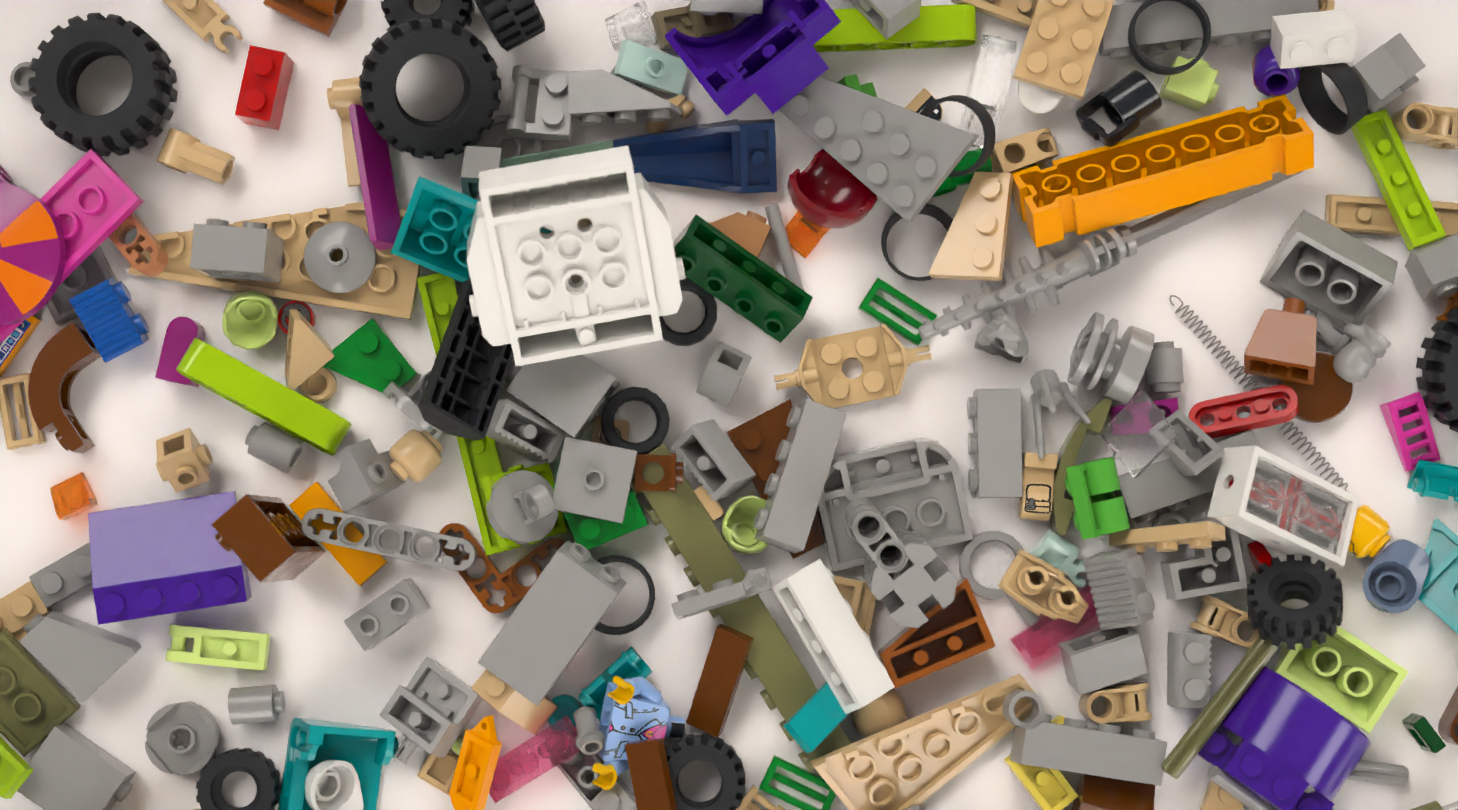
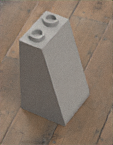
[477,540,627,706]

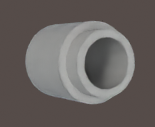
[1146,341,1184,394]

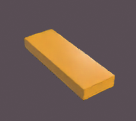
[289,482,388,586]

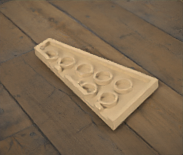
[810,674,1036,810]

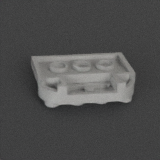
[818,438,974,572]

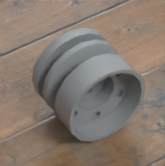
[1067,312,1155,404]

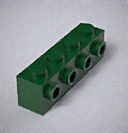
[673,214,813,343]

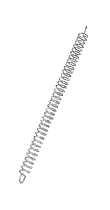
[1170,295,1348,492]

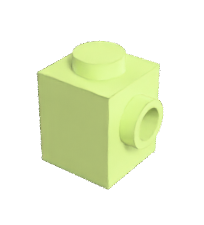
[1159,56,1219,111]

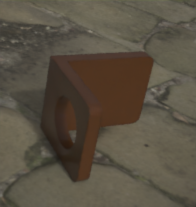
[635,453,684,492]

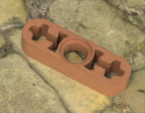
[109,212,168,277]

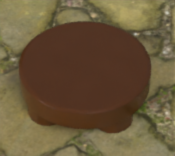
[1278,351,1353,423]

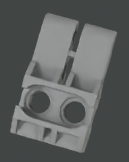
[845,498,957,628]

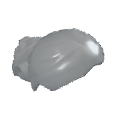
[974,314,1029,364]

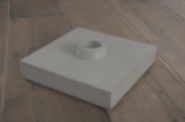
[552,437,638,524]

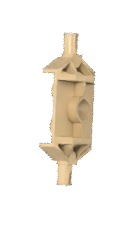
[774,324,932,408]

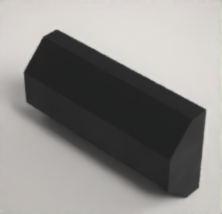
[418,278,513,440]

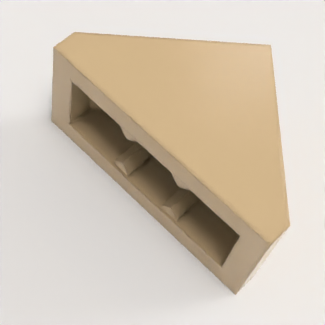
[284,309,335,389]

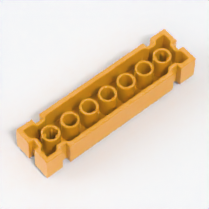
[1011,94,1314,248]

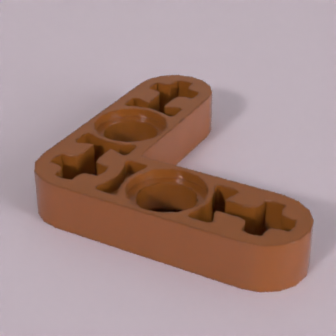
[440,523,566,613]

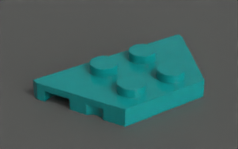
[1418,518,1458,635]

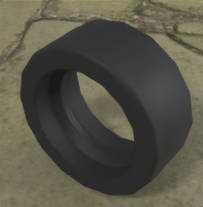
[659,277,717,346]
[601,387,670,455]

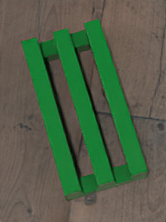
[858,278,937,347]
[759,755,836,810]

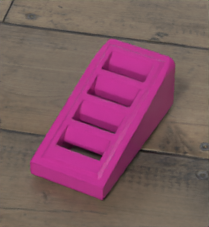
[1379,391,1441,472]

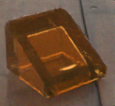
[785,211,831,259]
[50,472,98,520]

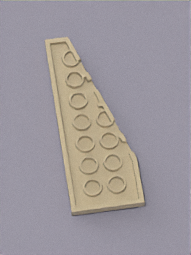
[128,202,421,320]

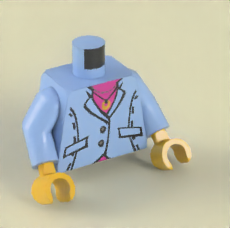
[592,675,685,790]

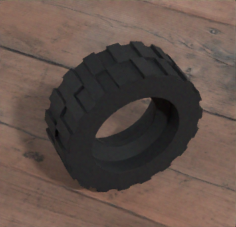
[196,748,282,810]

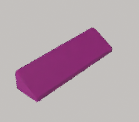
[348,104,401,251]

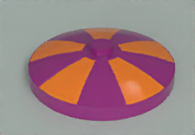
[0,182,66,327]

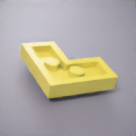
[1004,715,1078,810]

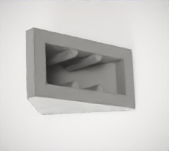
[1150,409,1225,476]

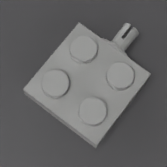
[379,657,483,764]

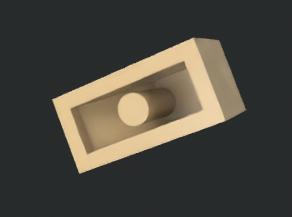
[471,669,559,735]

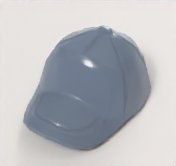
[1362,539,1430,613]

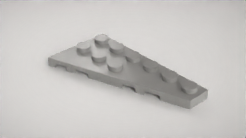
[779,76,979,222]

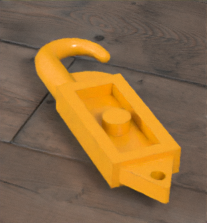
[449,715,502,810]

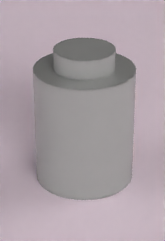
[245,422,304,474]
[228,684,286,725]

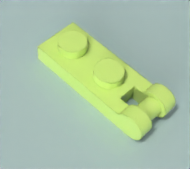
[165,624,271,671]

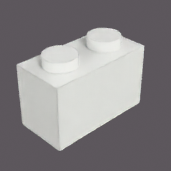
[1270,9,1357,69]

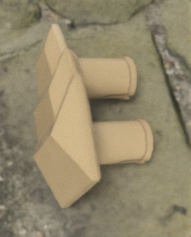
[998,549,1089,624]

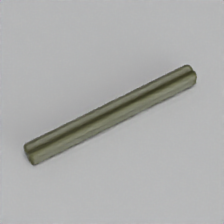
[1161,636,1283,779]

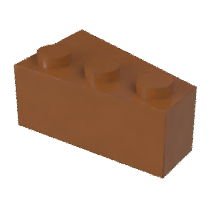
[877,578,996,689]

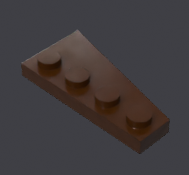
[727,399,825,559]

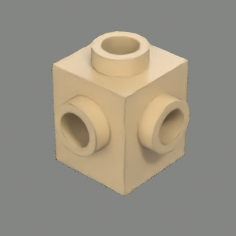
[156,428,213,493]

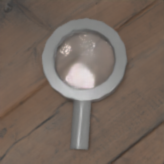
[959,531,1040,627]

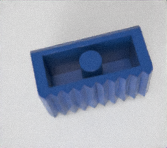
[69,277,150,363]

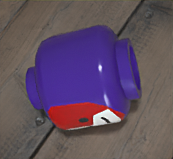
[1252,45,1300,97]

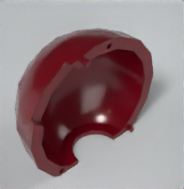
[787,148,878,229]

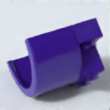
[665,0,841,116]
[1197,666,1371,810]

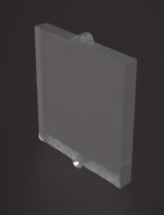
[1100,390,1180,478]

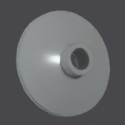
[304,222,376,293]

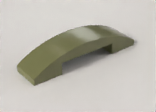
[1049,398,1113,536]

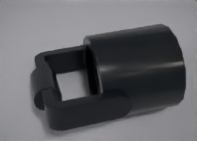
[1076,70,1162,147]

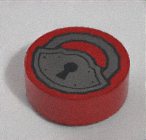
[278,301,316,334]

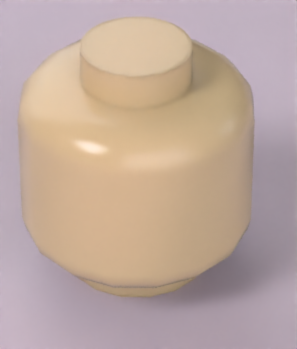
[389,429,443,482]

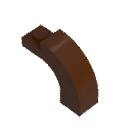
[28,322,102,454]

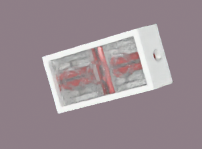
[1207,445,1360,567]

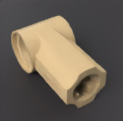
[156,128,235,185]

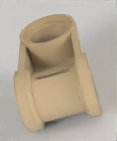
[1391,103,1458,150]
[1189,595,1259,648]
[1078,682,1153,724]

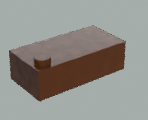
[211,494,326,582]

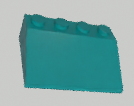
[391,176,552,283]

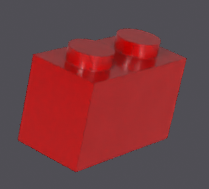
[235,45,294,130]

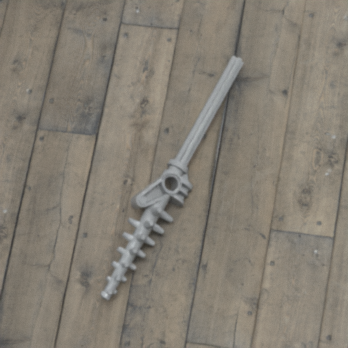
[918,171,1303,340]

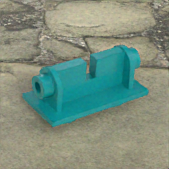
[1406,460,1458,502]
[578,646,653,721]

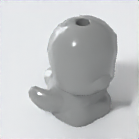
[1333,322,1391,383]

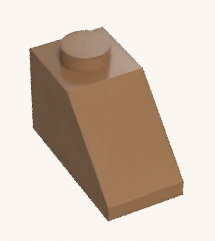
[709,211,771,258]

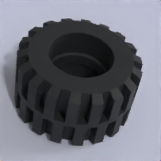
[474,0,545,52]
[665,733,746,810]

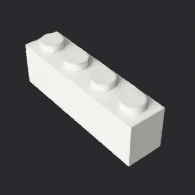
[772,559,895,714]

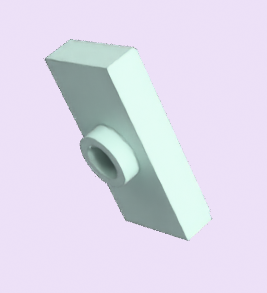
[614,39,688,96]

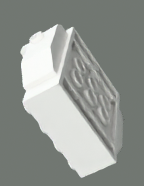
[467,145,686,366]

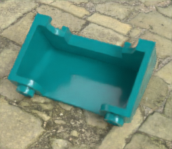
[278,718,398,810]

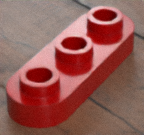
[1188,385,1299,439]

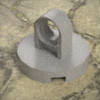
[382,371,444,440]
[486,470,558,545]

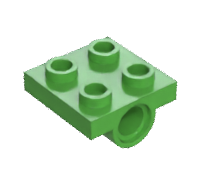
[1065,457,1130,540]

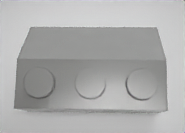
[1260,209,1398,328]

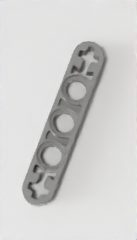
[302,508,478,571]

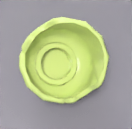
[222,291,278,350]
[722,495,769,555]

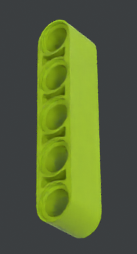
[812,4,977,53]
[176,338,352,456]

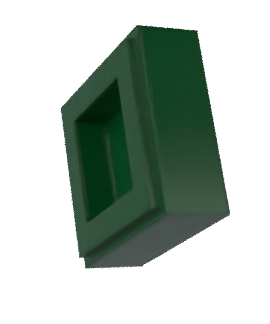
[1402,713,1446,753]

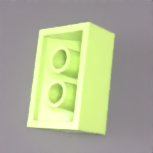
[1274,626,1409,734]

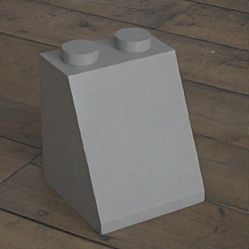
[506,355,620,440]

